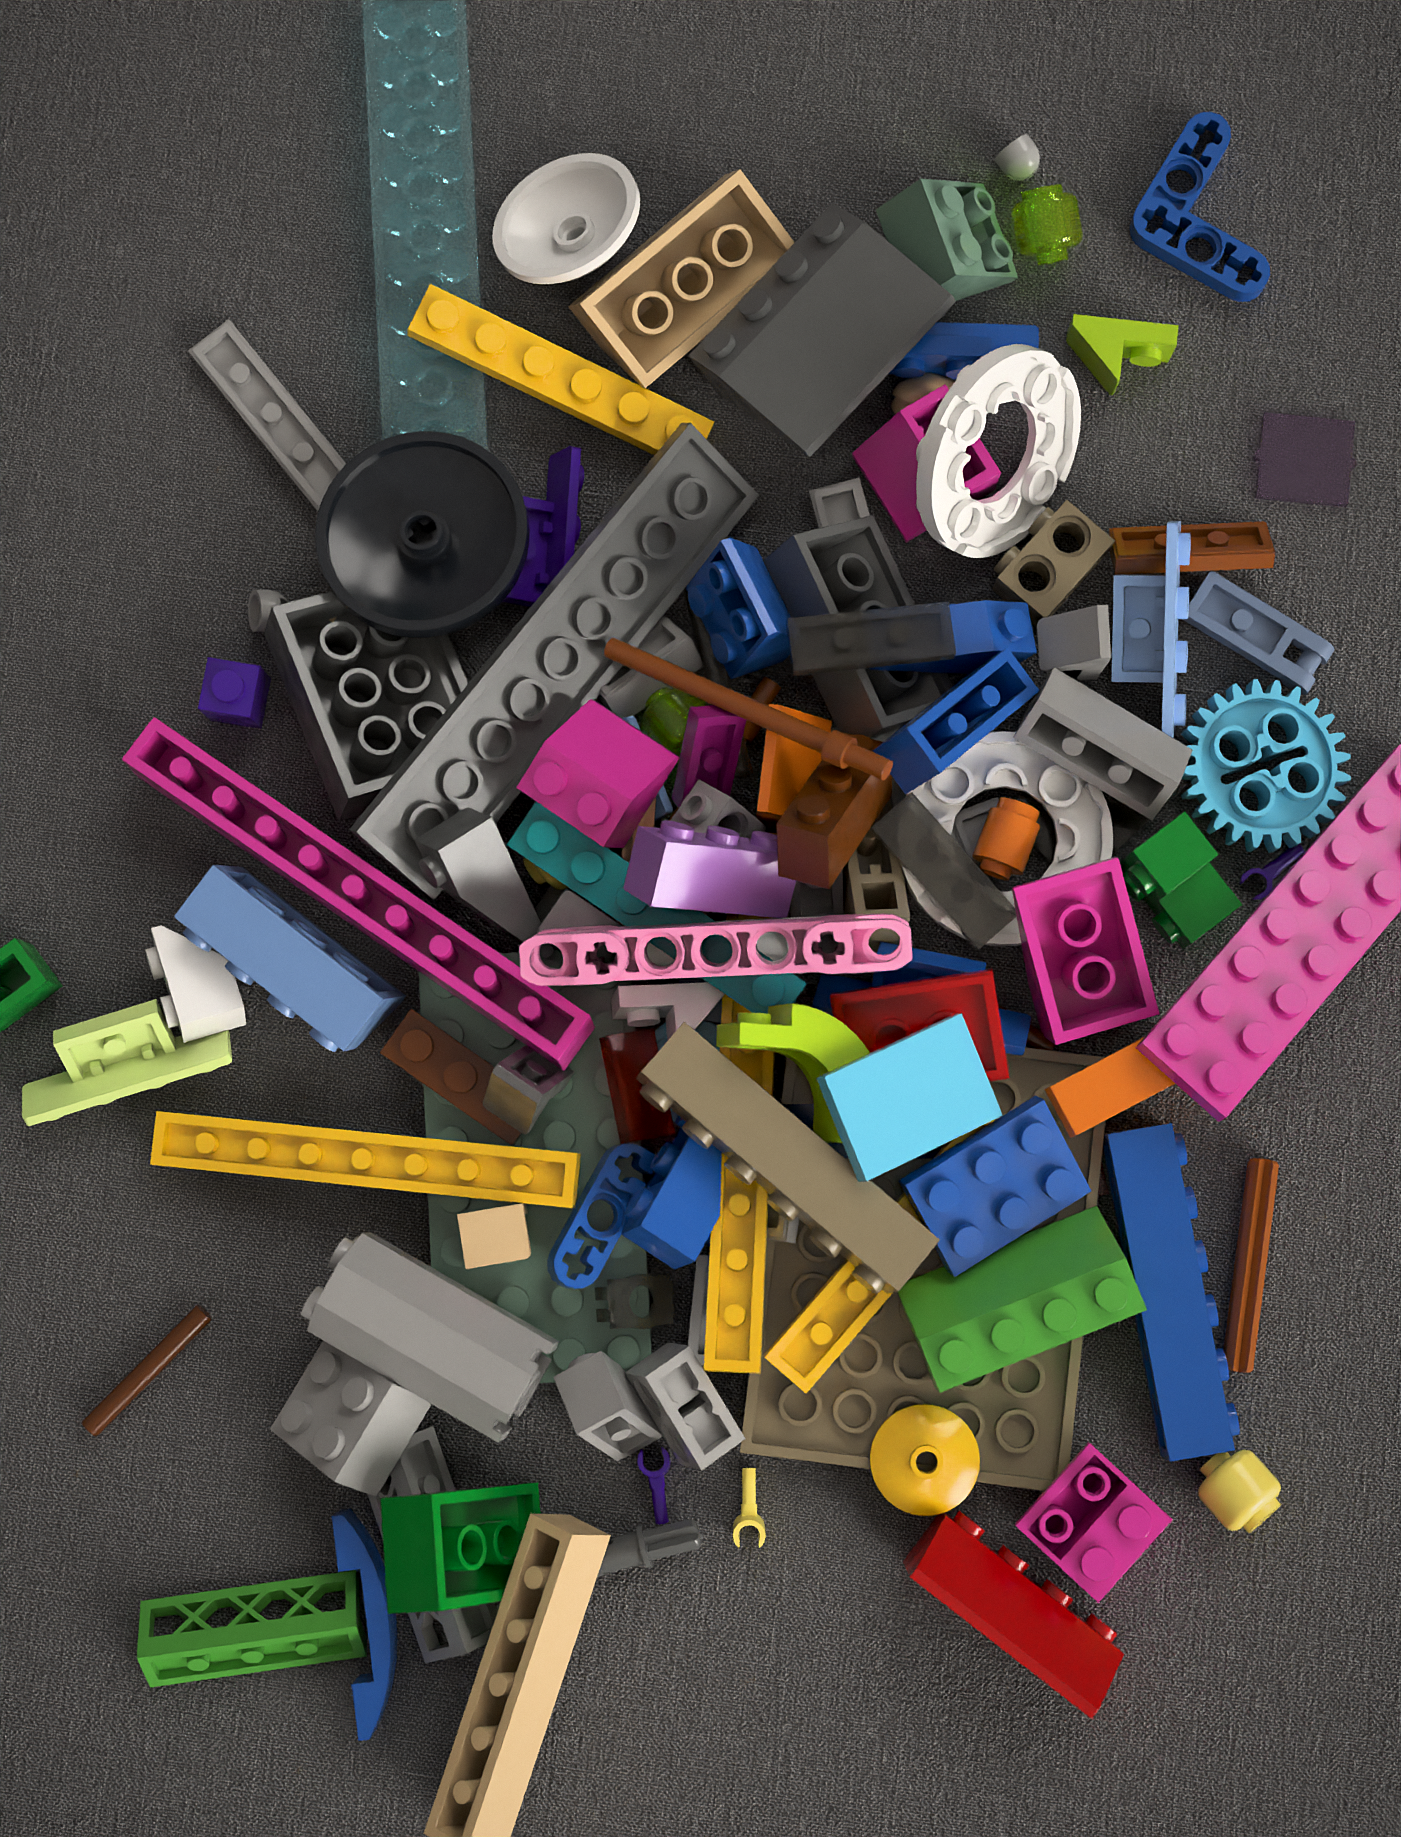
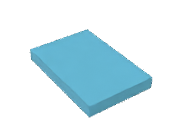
[816,1013,1003,1182]

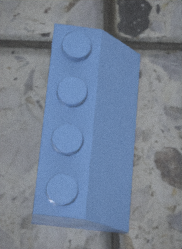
[174,865,406,1052]

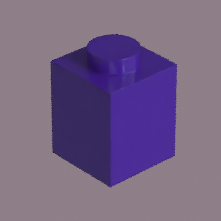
[198,657,271,729]

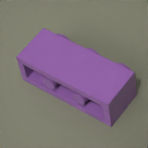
[623,821,796,918]

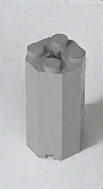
[301,1232,559,1443]

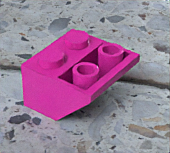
[852,384,1001,543]
[1014,1442,1172,1603]

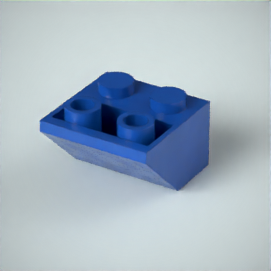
[686,537,802,679]

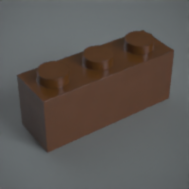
[777,732,892,889]

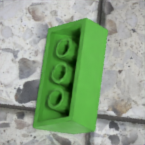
[897,1206,1147,1393]

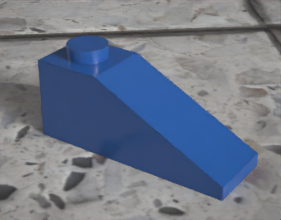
[861,600,1037,674]

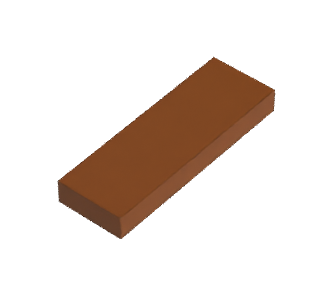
[1108,521,1275,575]

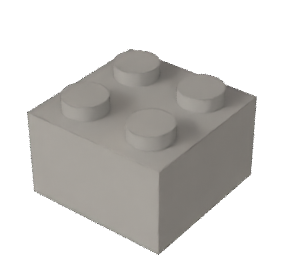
[270,1340,431,1497]

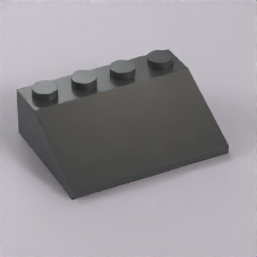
[689,203,956,458]
[264,591,468,821]

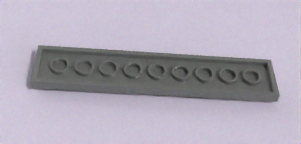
[349,423,759,900]

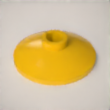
[870,1404,980,1516]

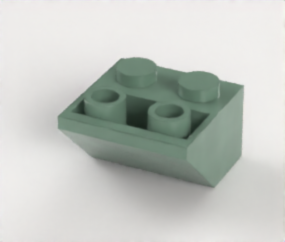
[876,178,1019,301]

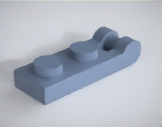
[1182,571,1335,695]

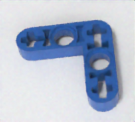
[1129,112,1270,302]
[547,1143,710,1289]

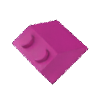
[516,699,680,848]

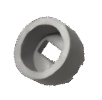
[994,134,1040,181]
[248,589,288,632]

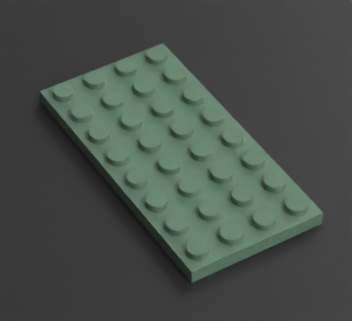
[419,950,652,1383]

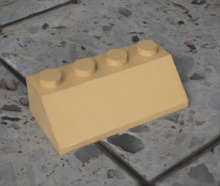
[568,169,795,388]

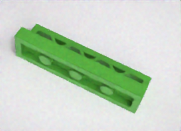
[137,1570,367,1688]

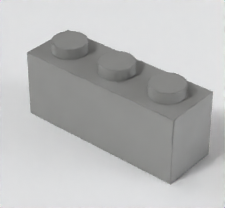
[1013,667,1193,820]

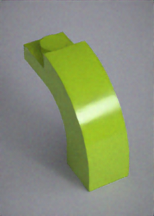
[716,1003,870,1143]

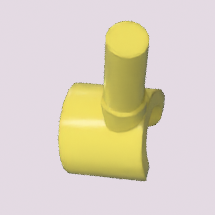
[733,1468,766,1548]

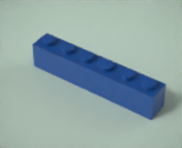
[1103,1123,1240,1462]

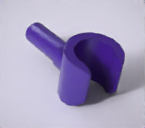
[1239,844,1304,900]
[637,1446,671,1524]

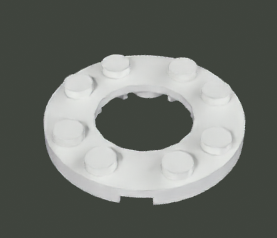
[916,344,1081,558]
[897,731,1113,946]

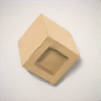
[457,1203,531,1269]

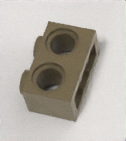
[992,500,1115,628]

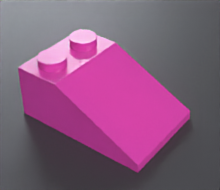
[1011,857,1160,1045]

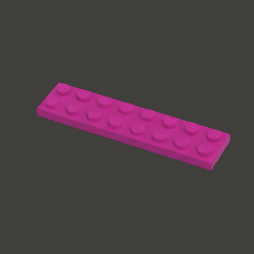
[1136,744,1401,1122]

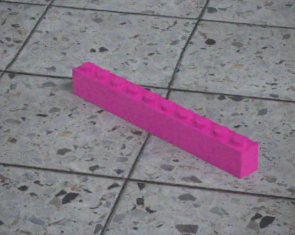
[122,717,595,1071]

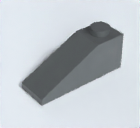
[415,807,554,958]

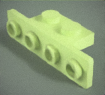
[22,999,232,1126]

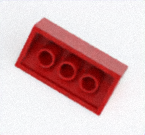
[903,1510,1124,1719]

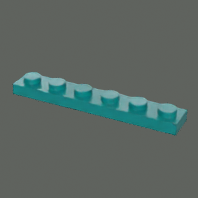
[507,802,807,1014]

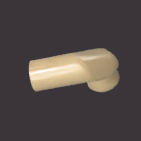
[891,373,956,414]

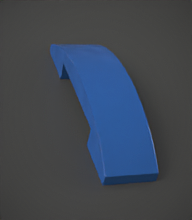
[332,1508,397,1741]

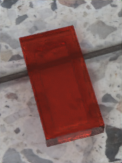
[599,1028,675,1144]

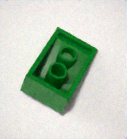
[380,1482,540,1614]

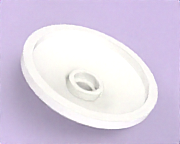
[492,153,640,284]

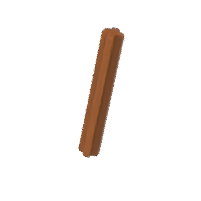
[1224,1158,1279,1373]

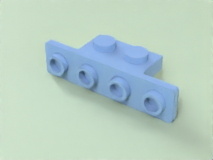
[1111,521,1191,738]

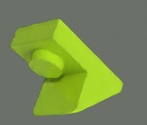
[1066,314,1179,395]

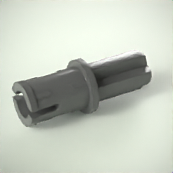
[598,1519,702,1577]

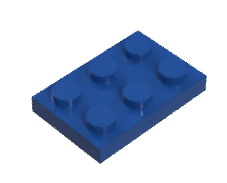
[899,1096,1091,1277]

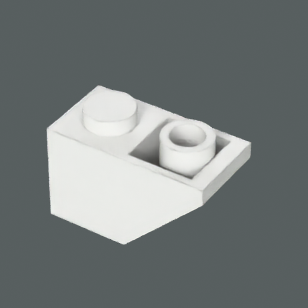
[145,925,246,1043]

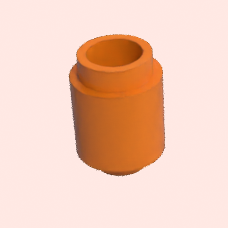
[972,797,1040,881]

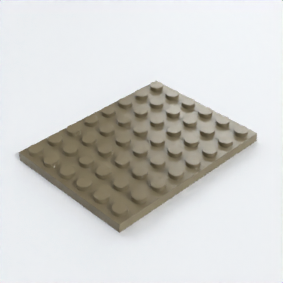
[740,1048,1106,1491]

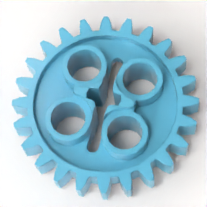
[1181,679,1351,853]

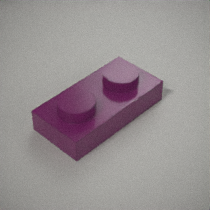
[672,705,746,808]

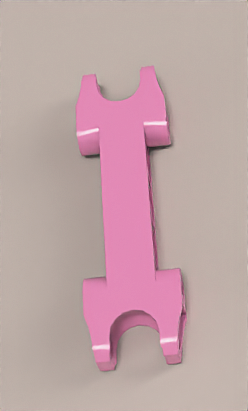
[519,913,912,986]

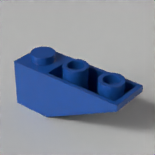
[621,1116,721,1270]

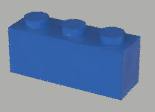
[873,647,1040,794]

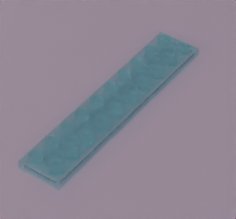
[362,0,489,451]

